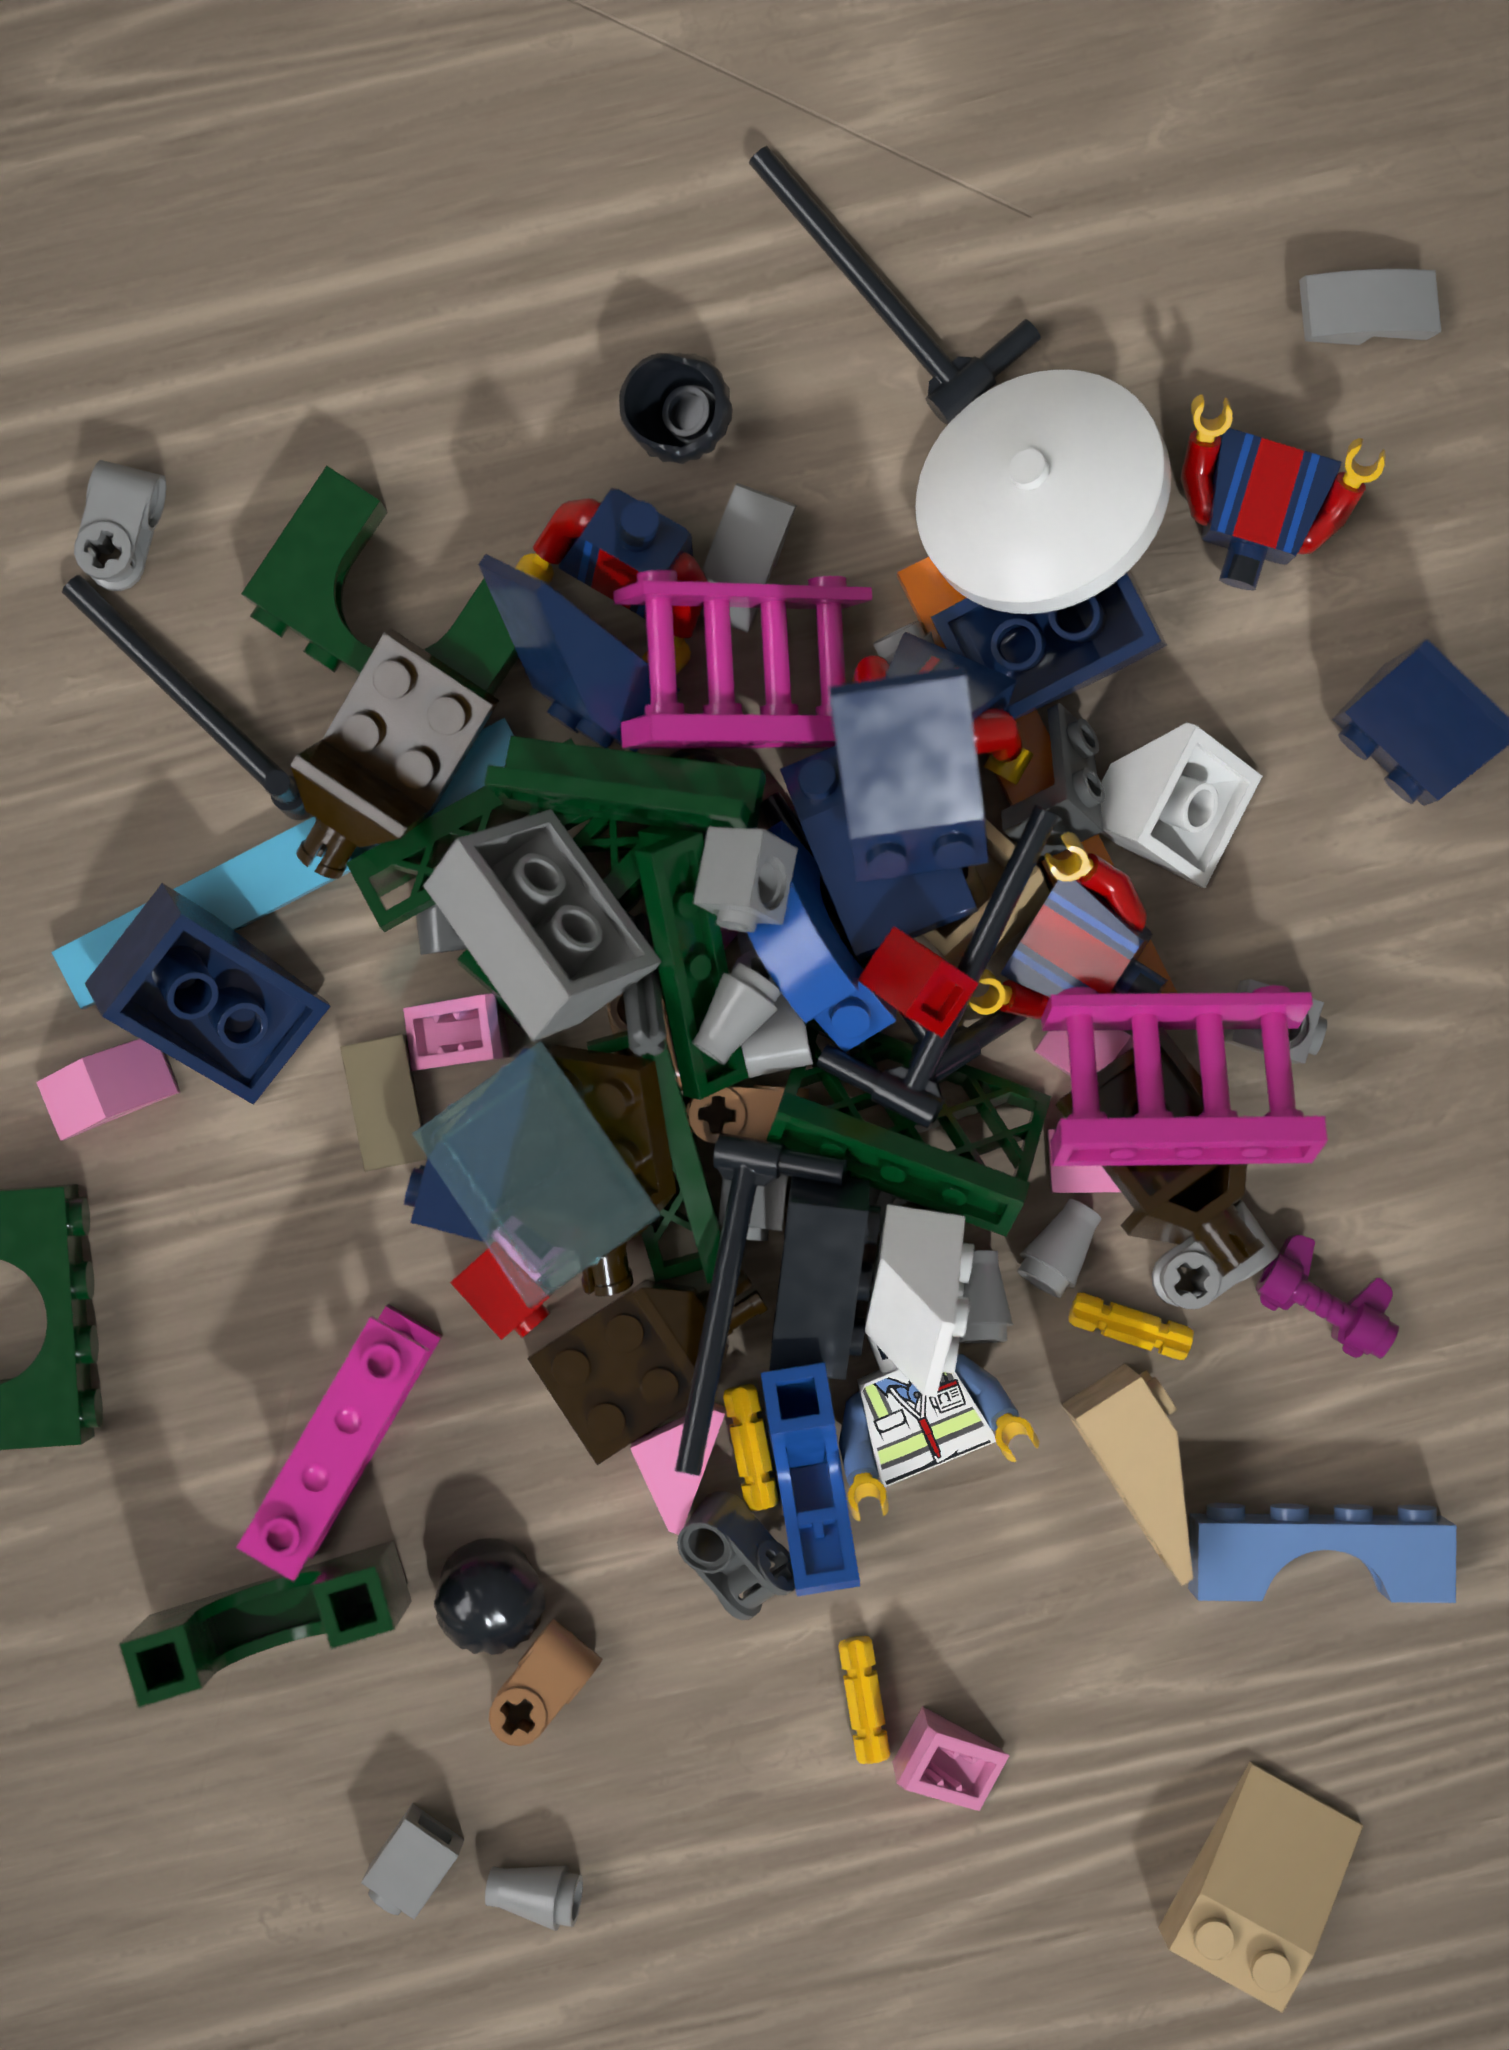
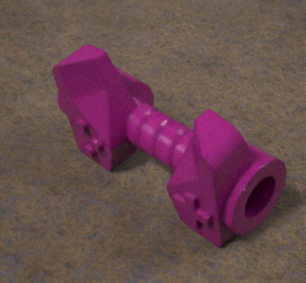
[1256,1235,1399,1359]

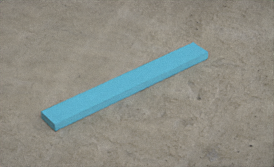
[51,718,514,1009]

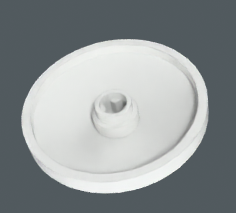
[916,370,1171,614]

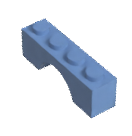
[1188,1503,1457,1603]

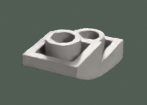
[1299,269,1441,345]
[700,483,797,633]

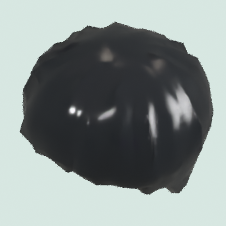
[619,353,733,464]
[434,1538,546,1655]

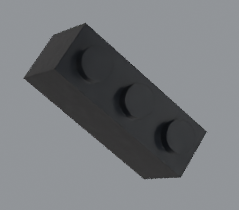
[769,1177,881,1380]

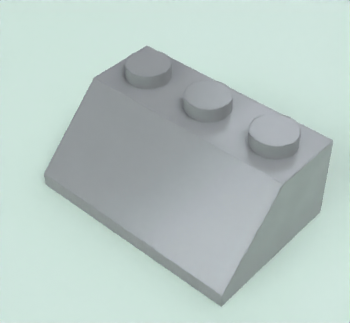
[424,809,661,1041]

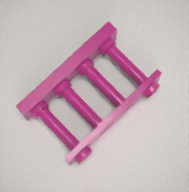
[613,570,872,748]
[1041,985,1328,1166]
[236,1304,443,1581]

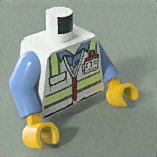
[838,1336,1039,1521]

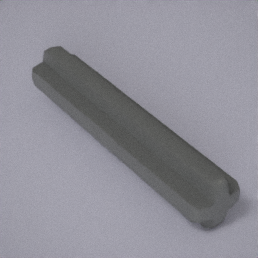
[623,912,667,1056]

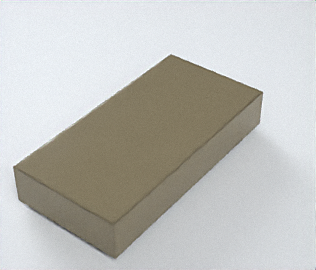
[340,1034,429,1172]

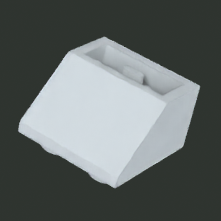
[865,1205,974,1397]

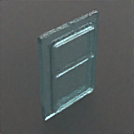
[412,1041,661,1308]

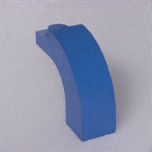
[747,821,897,1052]
[761,1363,861,1597]

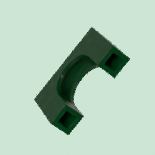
[241,465,519,695]
[0,1184,103,1450]
[119,1540,412,1708]

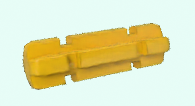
[1068,1292,1194,1360]
[723,1384,779,1511]
[838,1636,890,1764]

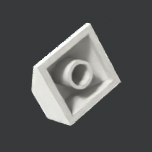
[1100,722,1262,888]

